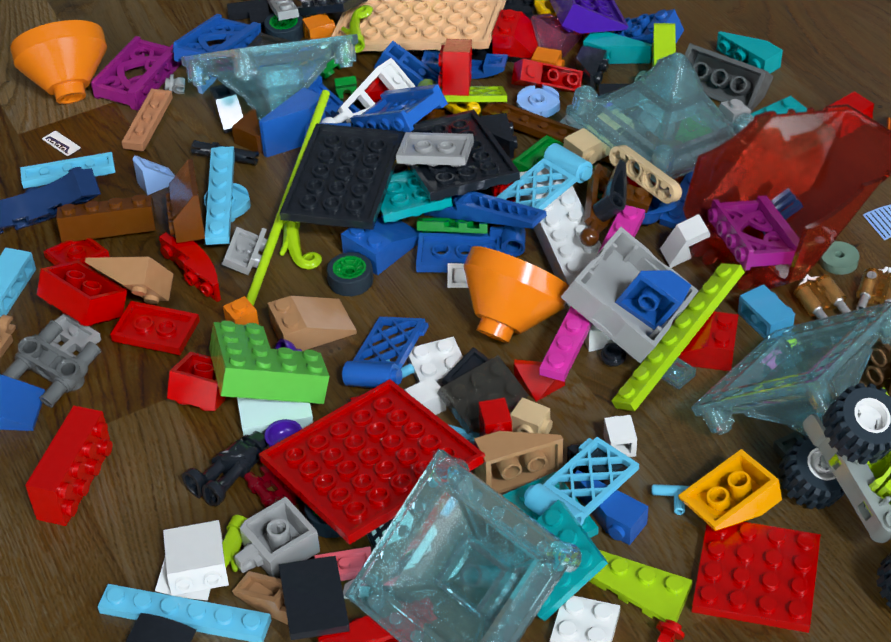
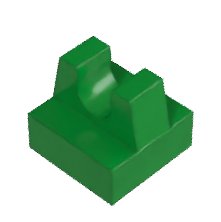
[334,76,357,101]

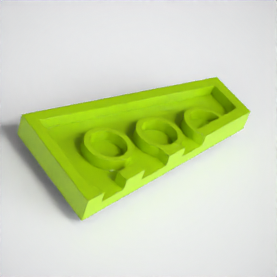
[589,550,692,622]

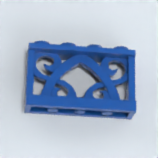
[173,14,261,73]
[350,84,448,132]

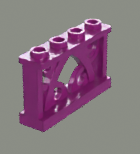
[91,36,182,111]
[708,196,805,270]

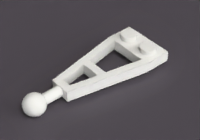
[321,58,416,123]

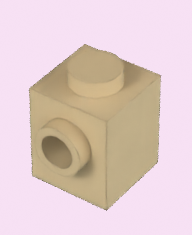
[510,397,553,434]

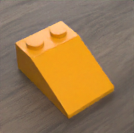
[678,449,782,531]

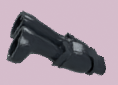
[182,431,268,506]

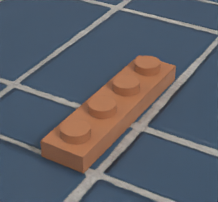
[122,89,173,151]

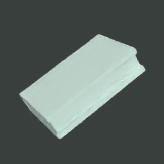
[237,397,313,436]

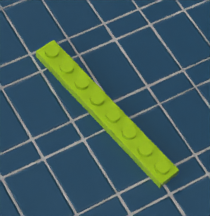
[612,263,745,412]

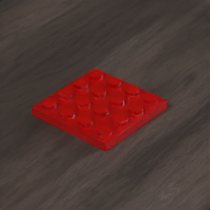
[692,522,821,633]

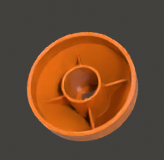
[10,20,107,104]
[463,246,569,344]

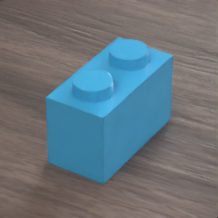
[738,284,795,343]

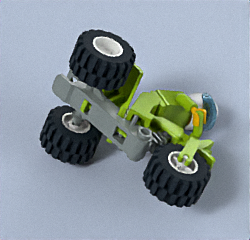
[778,383,891,609]

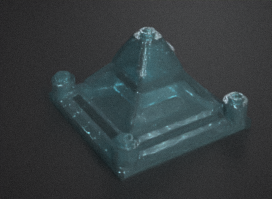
[181,34,358,119]
[566,53,757,183]
[691,302,891,436]
[345,449,582,642]

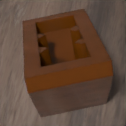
[232,109,263,154]

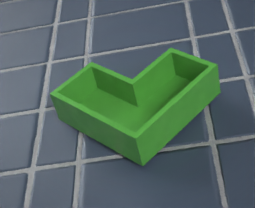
[209,321,329,404]

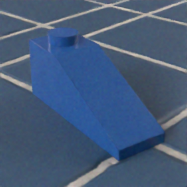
[374,41,439,87]
[574,470,648,545]

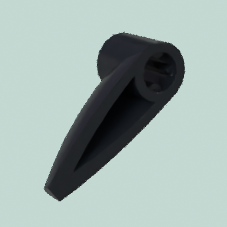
[593,159,627,222]

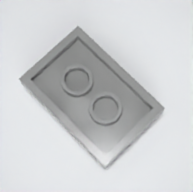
[396,132,474,167]

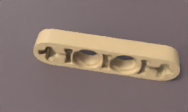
[609,145,682,204]

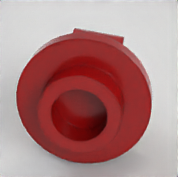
[656,619,685,642]

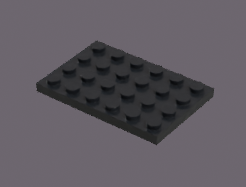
[405,109,520,201]
[280,123,405,230]

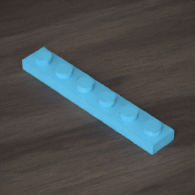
[205,146,235,245]
[98,584,272,642]

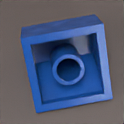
[615,270,692,330]

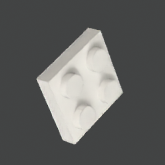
[407,336,463,386]
[550,596,620,642]

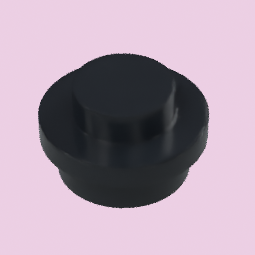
[601,343,626,366]

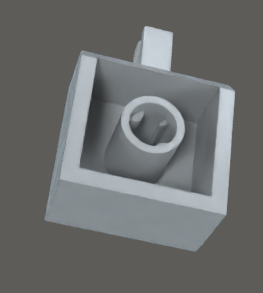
[234,497,320,578]

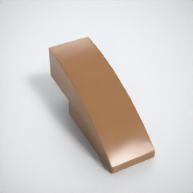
[232,571,288,625]

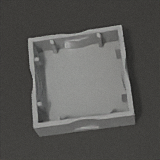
[561,227,699,363]

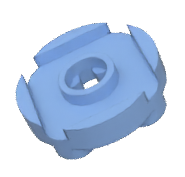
[516,85,560,118]

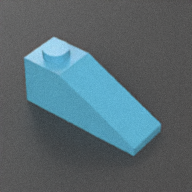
[0,248,36,317]

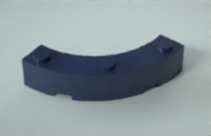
[0,167,101,234]

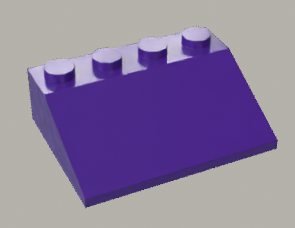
[550,0,629,33]

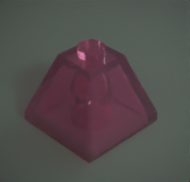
[531,14,583,57]

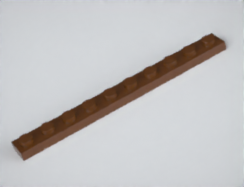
[482,102,688,184]

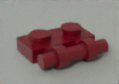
[244,465,302,508]

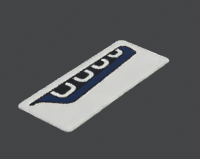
[42,131,81,156]

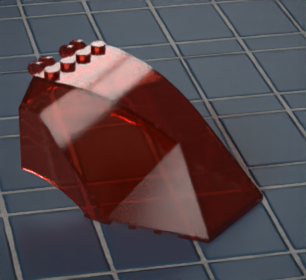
[683,104,891,291]

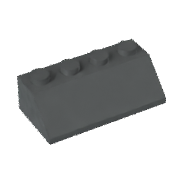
[675,43,774,112]

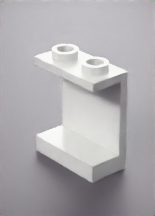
[163,520,229,596]

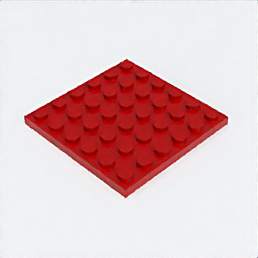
[259,379,485,545]

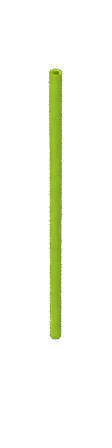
[246,90,330,306]

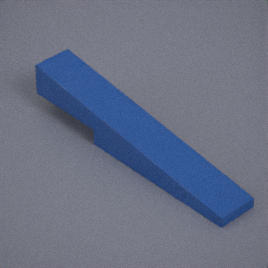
[424,191,547,229]

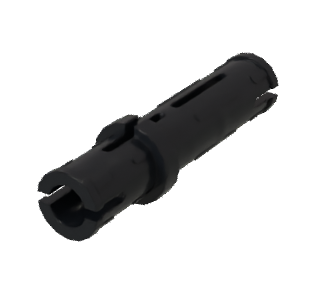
[191,140,259,166]

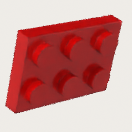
[110,301,200,355]

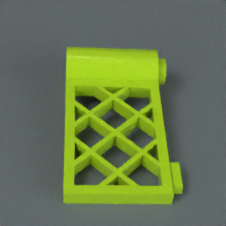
[417,79,507,102]

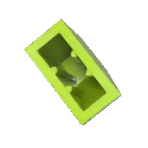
[652,23,676,85]

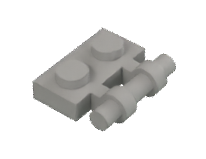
[50,314,101,357]

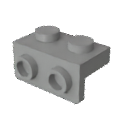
[222,227,268,275]

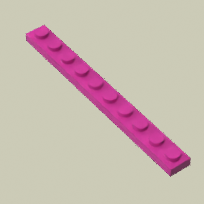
[540,205,645,381]

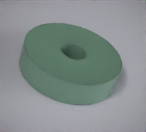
[819,241,860,275]

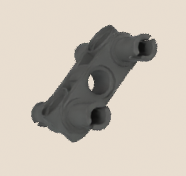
[1,320,101,408]

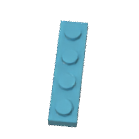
[20,152,115,189]

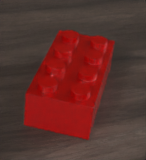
[25,405,113,526]

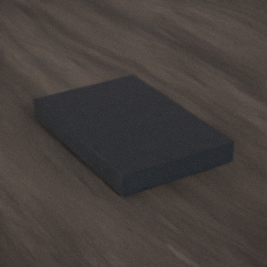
[279,556,350,640]

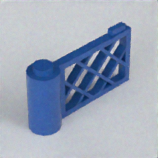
[342,317,429,388]

